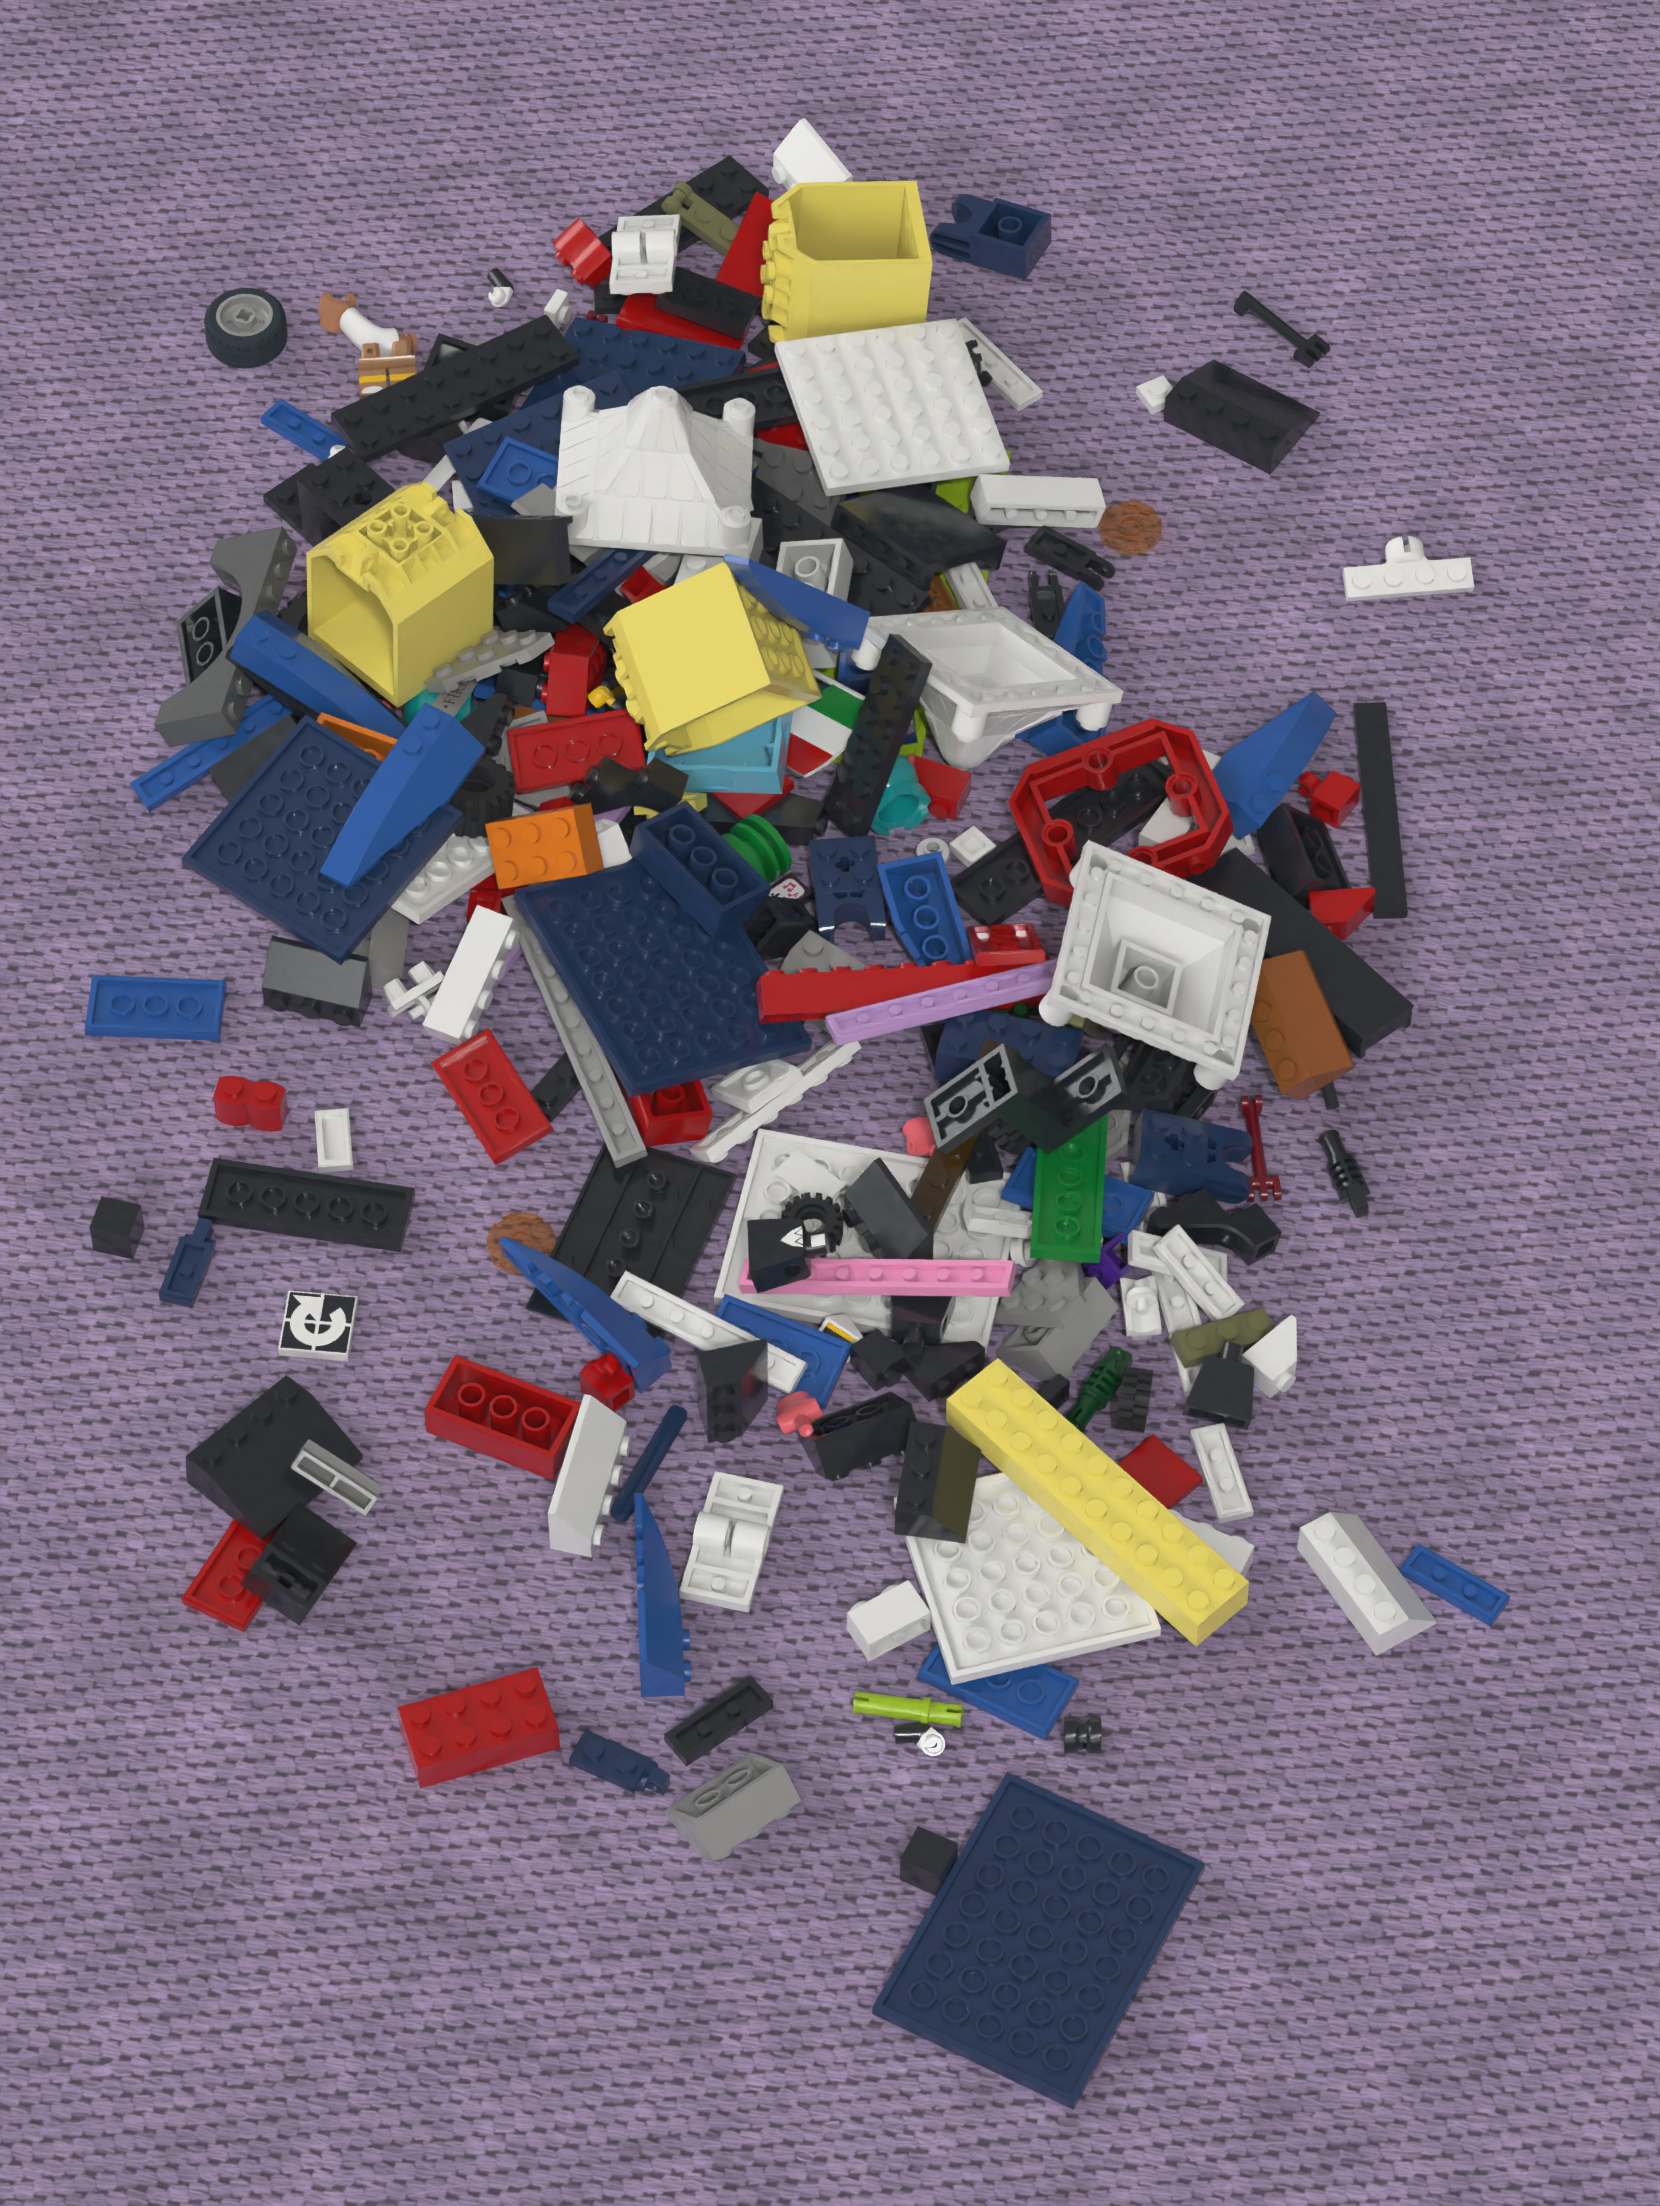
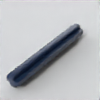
[610,1405,687,1523]

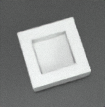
[544,289,572,330]
[1136,375,1173,414]
[949,826,996,867]

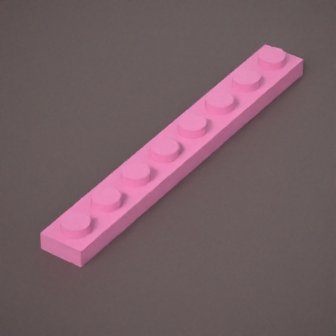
[739,1258,1016,1297]

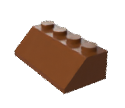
[1250,950,1356,1100]

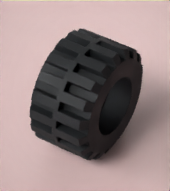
[449,756,515,839]

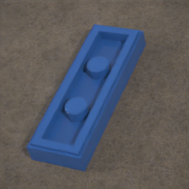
[260,399,352,462]
[1399,1543,1510,1627]

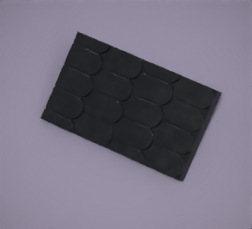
[526,1142,738,1340]

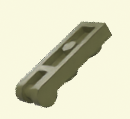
[662,181,739,256]

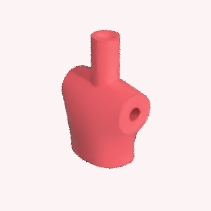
[902,1117,936,1157]
[775,1391,824,1437]

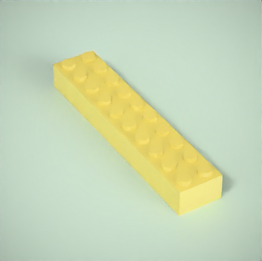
[946,1358,1249,1647]

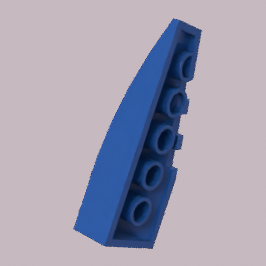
[723,554,871,653]
[1028,581,1108,757]
[230,610,406,740]
[1212,691,1337,840]
[320,702,485,889]
[876,851,973,967]
[499,1237,672,1394]
[634,1493,691,1697]

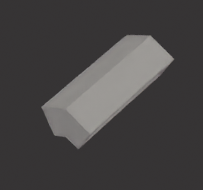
[291,1439,383,1516]

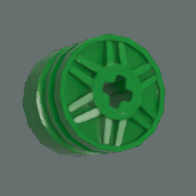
[721,814,792,883]

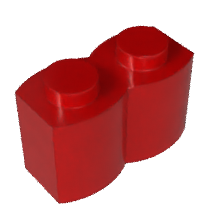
[552,217,613,288]
[213,1076,288,1132]

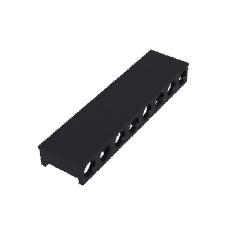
[468,514,578,585]
[1185,847,1414,1059]

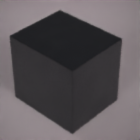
[89,1196,145,1259]
[900,1826,958,1896]

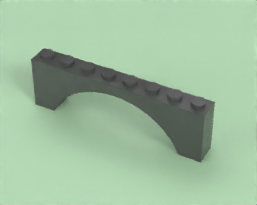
[154,526,298,747]

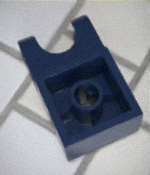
[930,194,1051,280]
[809,835,886,944]
[1128,1108,1253,1204]

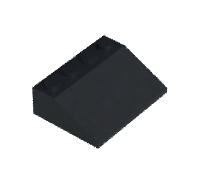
[1164,359,1320,475]
[186,1375,363,1541]

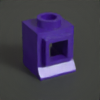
[1084,1232,1135,1290]

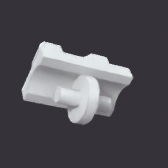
[382,961,444,1020]
[1120,1276,1162,1340]

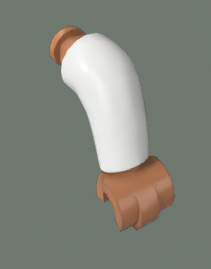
[318,290,418,357]

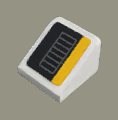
[819,1313,864,1363]

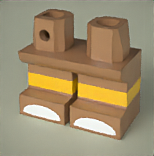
[358,341,417,399]

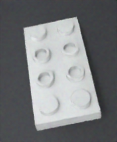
[609,214,681,295]
[679,1471,784,1613]

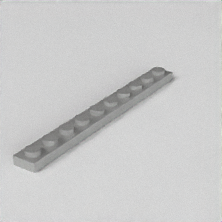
[501,894,648,1168]

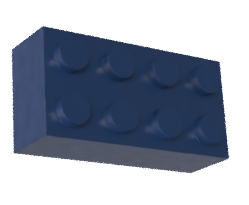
[629,801,772,939]
[934,1010,1084,1082]

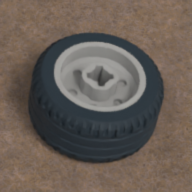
[204,288,288,369]

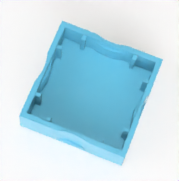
[647,711,793,794]

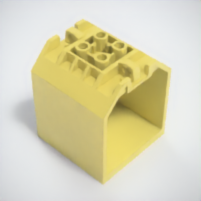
[760,181,933,344]
[306,481,494,708]
[603,562,822,757]

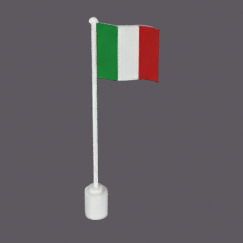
[786,669,865,778]

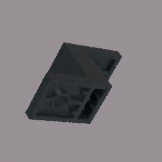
[263,447,396,547]
[924,1043,1130,1155]

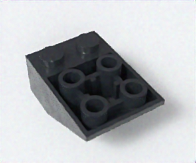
[241,1503,357,1626]

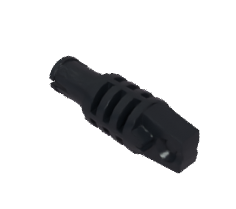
[1319,1130,1370,1218]

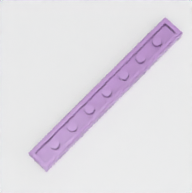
[825,958,1058,1046]

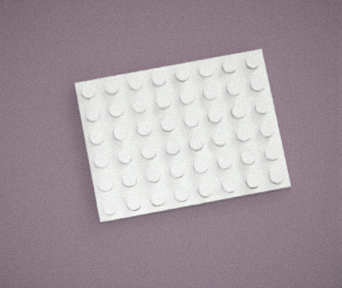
[714,1129,1021,1354]

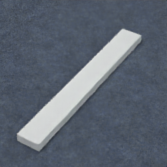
[1120,1162,1202,1397]

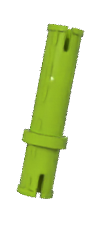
[853,1690,964,1728]

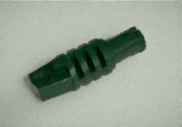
[1066,1346,1133,1432]

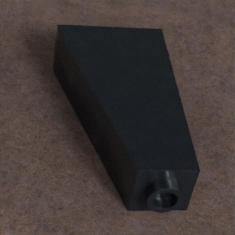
[698,792,829,846]

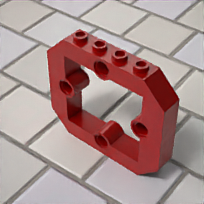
[1008,718,1234,908]

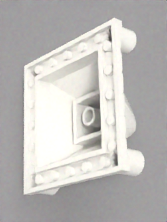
[555,385,756,558]
[851,606,1124,771]
[1039,840,1272,1090]

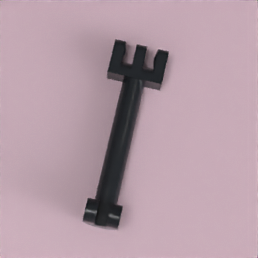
[1234,290,1330,369]

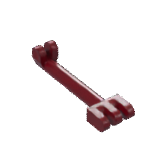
[1240,1095,1282,1203]

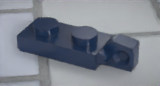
[159,1217,216,1308]
[569,1730,671,1796]

